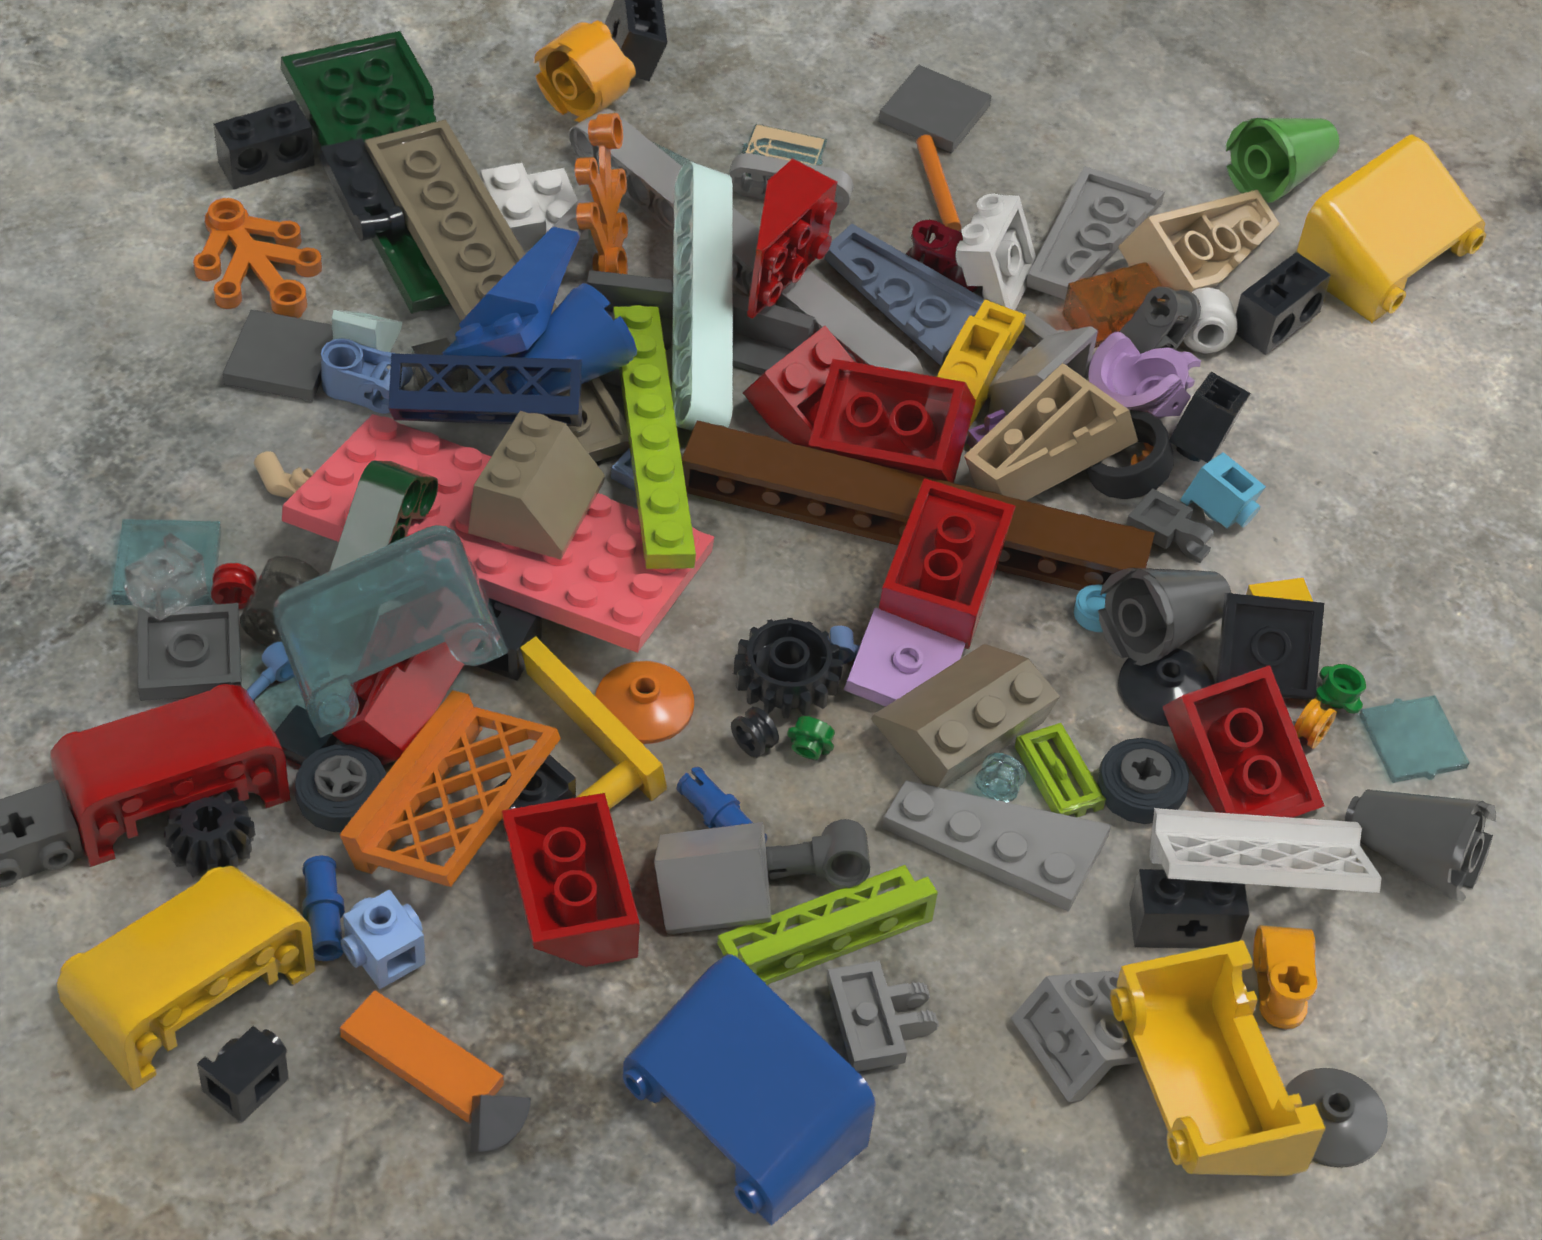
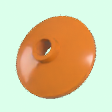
[595,661,694,744]

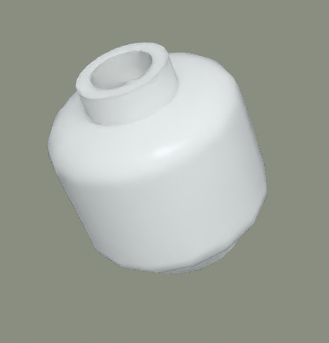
[1178,287,1237,354]

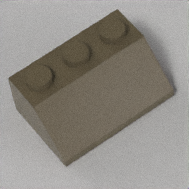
[468,411,605,560]
[871,644,1060,788]

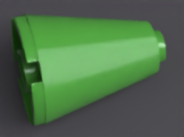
[1226,118,1339,203]

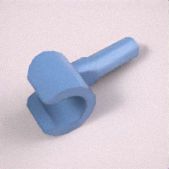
[829,626,860,664]
[247,642,297,700]

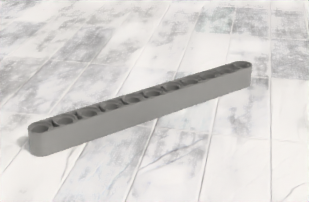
[569,109,923,374]

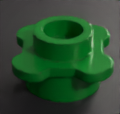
[1316,664,1366,714]

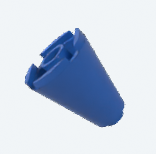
[505,283,637,395]

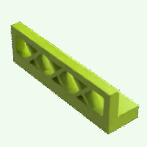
[717,865,938,985]

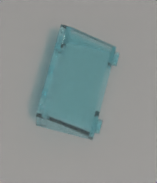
[273,525,509,738]

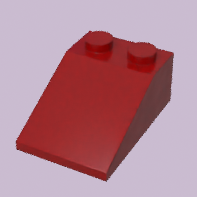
[808,358,976,483]
[879,478,1016,649]
[1162,665,1325,818]

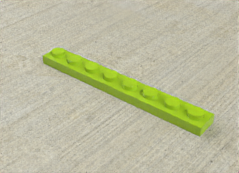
[613,305,696,569]

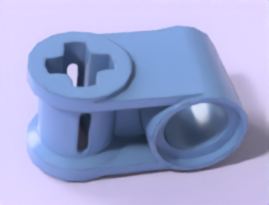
[321,338,413,414]

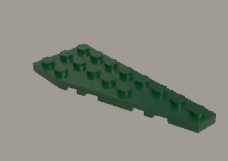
[281,31,451,314]

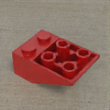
[747,158,837,319]
[743,326,855,447]

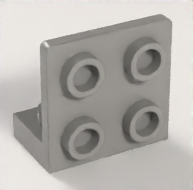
[1011,971,1140,1102]

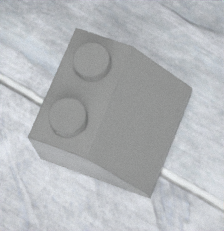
[988,326,1098,415]

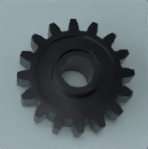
[733,618,843,719]

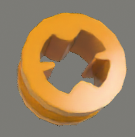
[1294,699,1337,749]

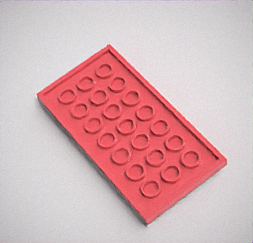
[282,414,714,653]

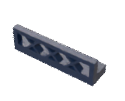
[388,353,582,427]

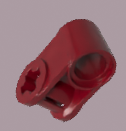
[906,219,979,292]

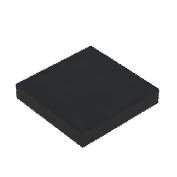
[1216,593,1325,700]

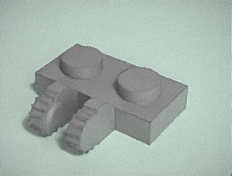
[826,960,939,1072]

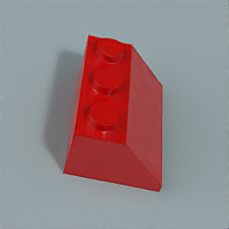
[502,793,640,967]

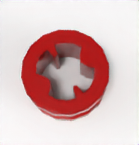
[211,563,257,609]

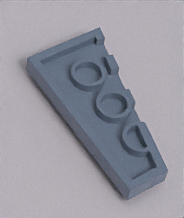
[825,224,985,367]

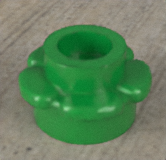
[787,716,835,760]

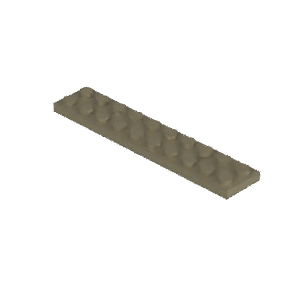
[365,119,630,462]

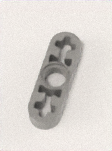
[728,153,854,212]

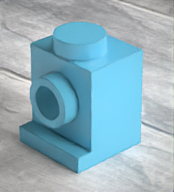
[1180,452,1266,529]

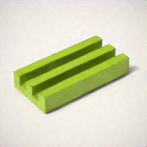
[1014,723,1106,818]

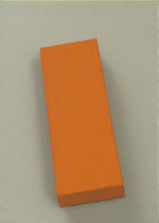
[340,990,504,1124]

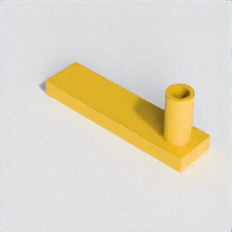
[520,636,667,810]

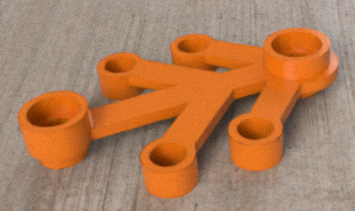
[575,113,628,274]
[193,198,322,318]

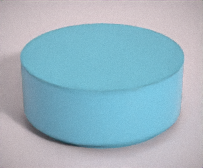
[1074,584,1106,632]

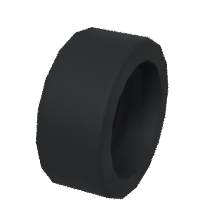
[1086,410,1174,499]

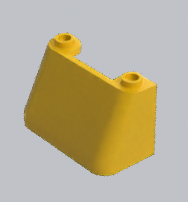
[1296,134,1487,323]
[57,866,316,1091]
[1110,940,1326,1176]

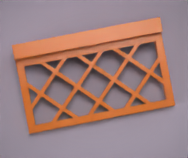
[339,690,561,887]

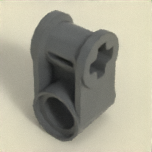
[1120,286,1201,354]

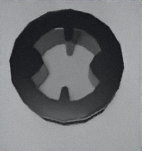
[731,706,779,758]

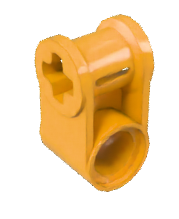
[1253,925,1318,1029]

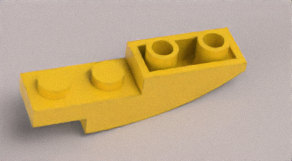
[937,300,1026,429]

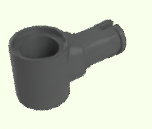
[766,819,870,888]

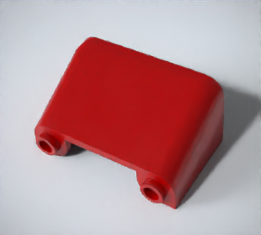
[50,684,291,867]

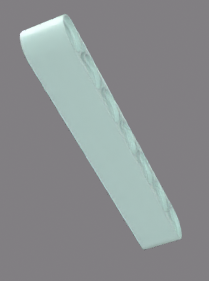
[672,162,733,431]

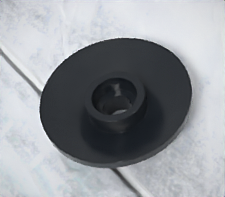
[1118,648,1215,727]

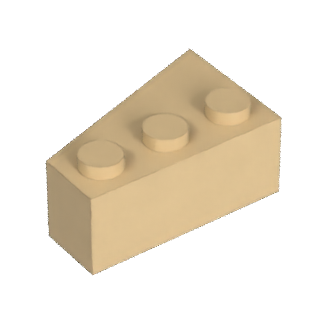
[964,363,1138,501]

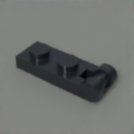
[320,138,405,241]

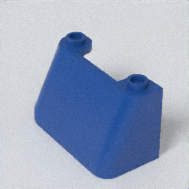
[622,954,876,1226]

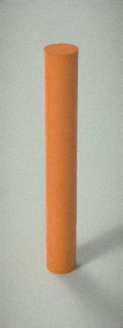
[916,135,962,231]

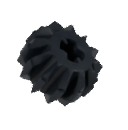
[164,791,256,878]

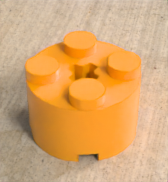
[534,20,636,122]

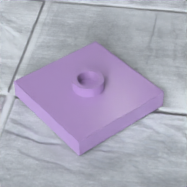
[843,608,966,707]

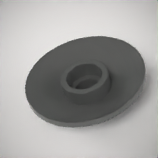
[1285,1068,1388,1167]

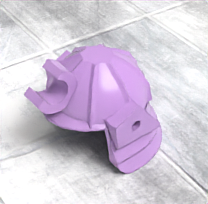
[1088,332,1201,419]

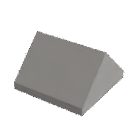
[654,822,772,935]

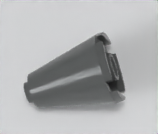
[1099,568,1231,666]
[1345,789,1496,901]

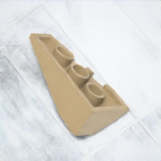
[1118,190,1280,292]

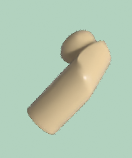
[254,451,314,499]

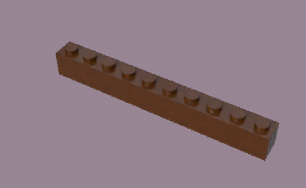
[682,420,1155,591]

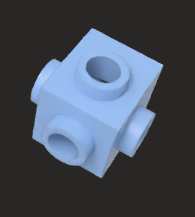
[341,889,426,990]

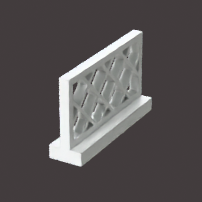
[1149,808,1381,893]

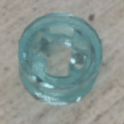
[975,753,1027,802]

